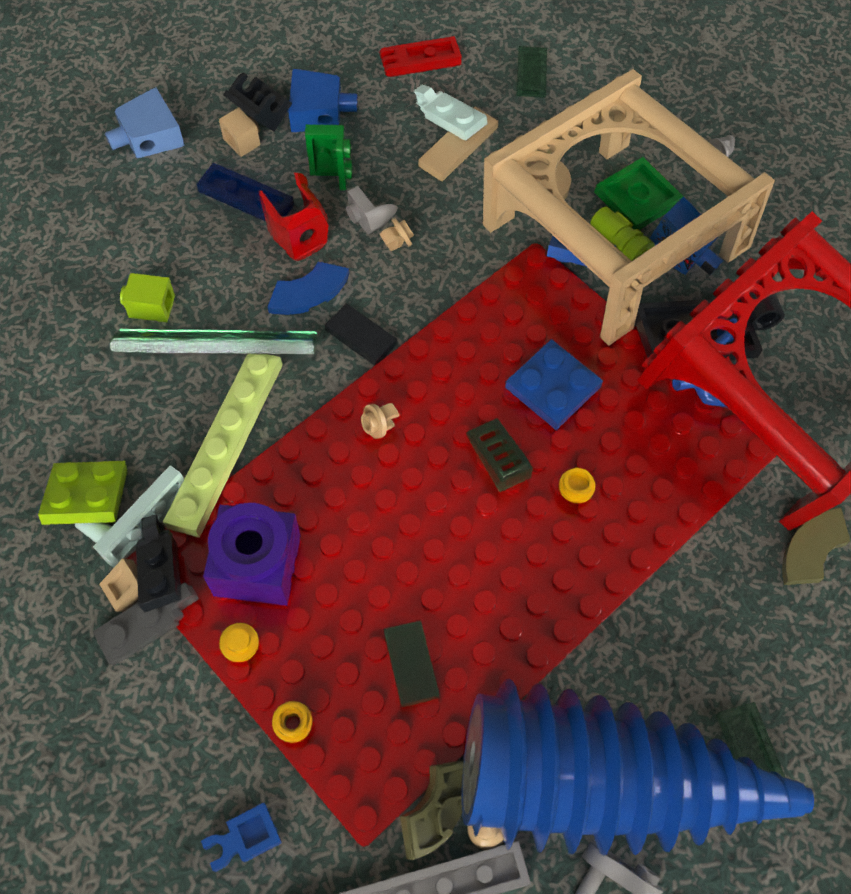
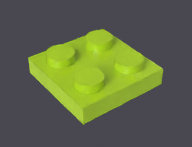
[38,461,127,525]

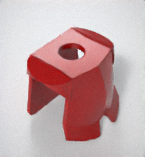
[258,173,329,261]

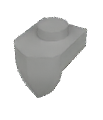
[346,186,398,235]

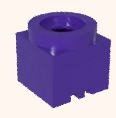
[203,503,301,606]

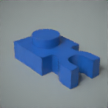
[201,803,282,872]

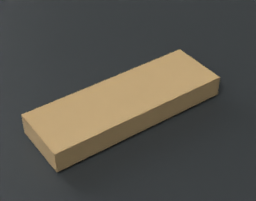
[419,107,498,182]

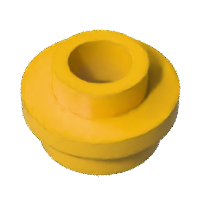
[272,701,313,743]

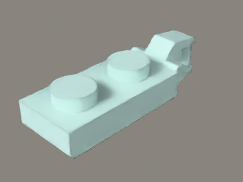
[414,84,488,141]

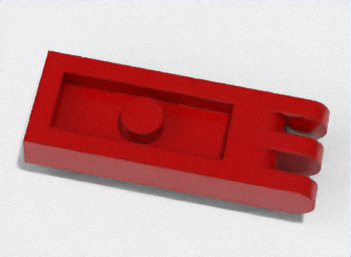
[379,36,462,77]

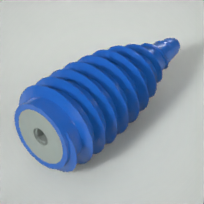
[461,678,814,856]

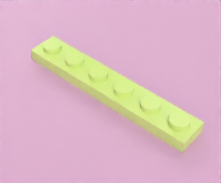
[163,350,283,538]

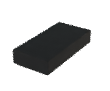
[325,303,397,366]

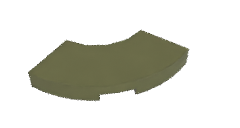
[782,508,850,585]
[400,759,464,860]

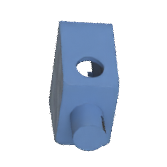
[105,87,184,158]

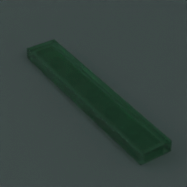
[110,329,318,354]

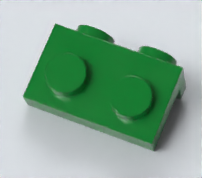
[305,124,352,190]

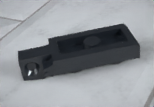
[136,514,182,613]

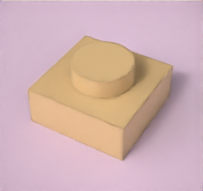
[99,558,138,612]

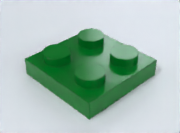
[594,157,684,230]

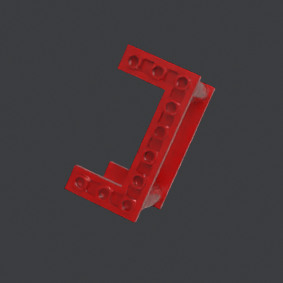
[637,211,851,531]

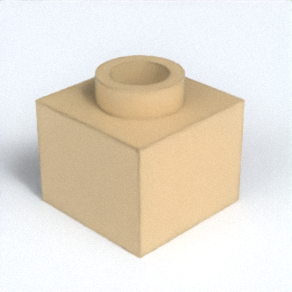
[219,107,260,157]

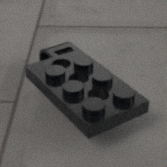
[635,292,785,360]

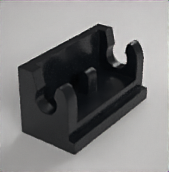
[223,72,292,132]

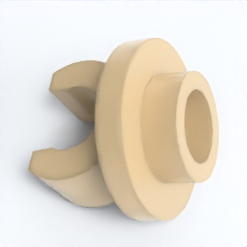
[380,218,414,251]
[361,403,399,439]

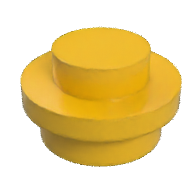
[559,468,595,503]
[219,623,259,662]

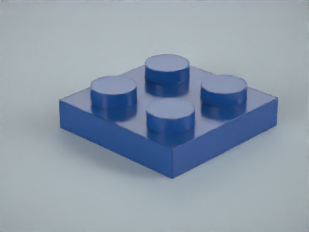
[505,339,603,430]

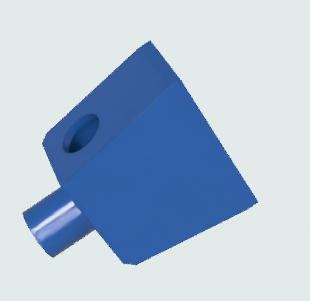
[288,69,358,132]

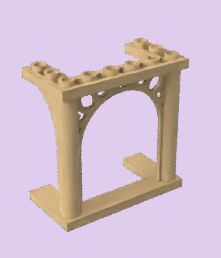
[483,69,775,345]

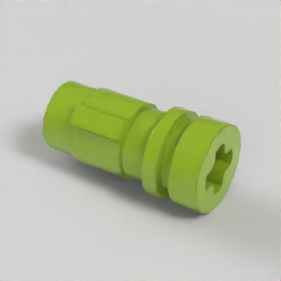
[590,206,655,261]

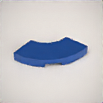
[268,262,350,315]

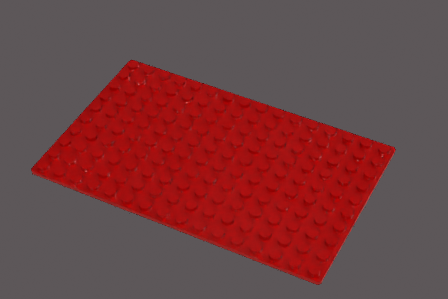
[126,243,777,847]

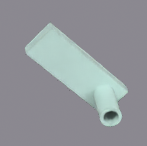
[75,466,184,568]

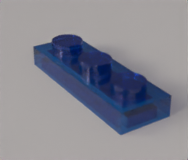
[197,163,294,221]

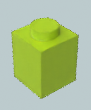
[120,273,175,323]

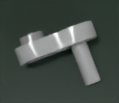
[575,841,664,894]

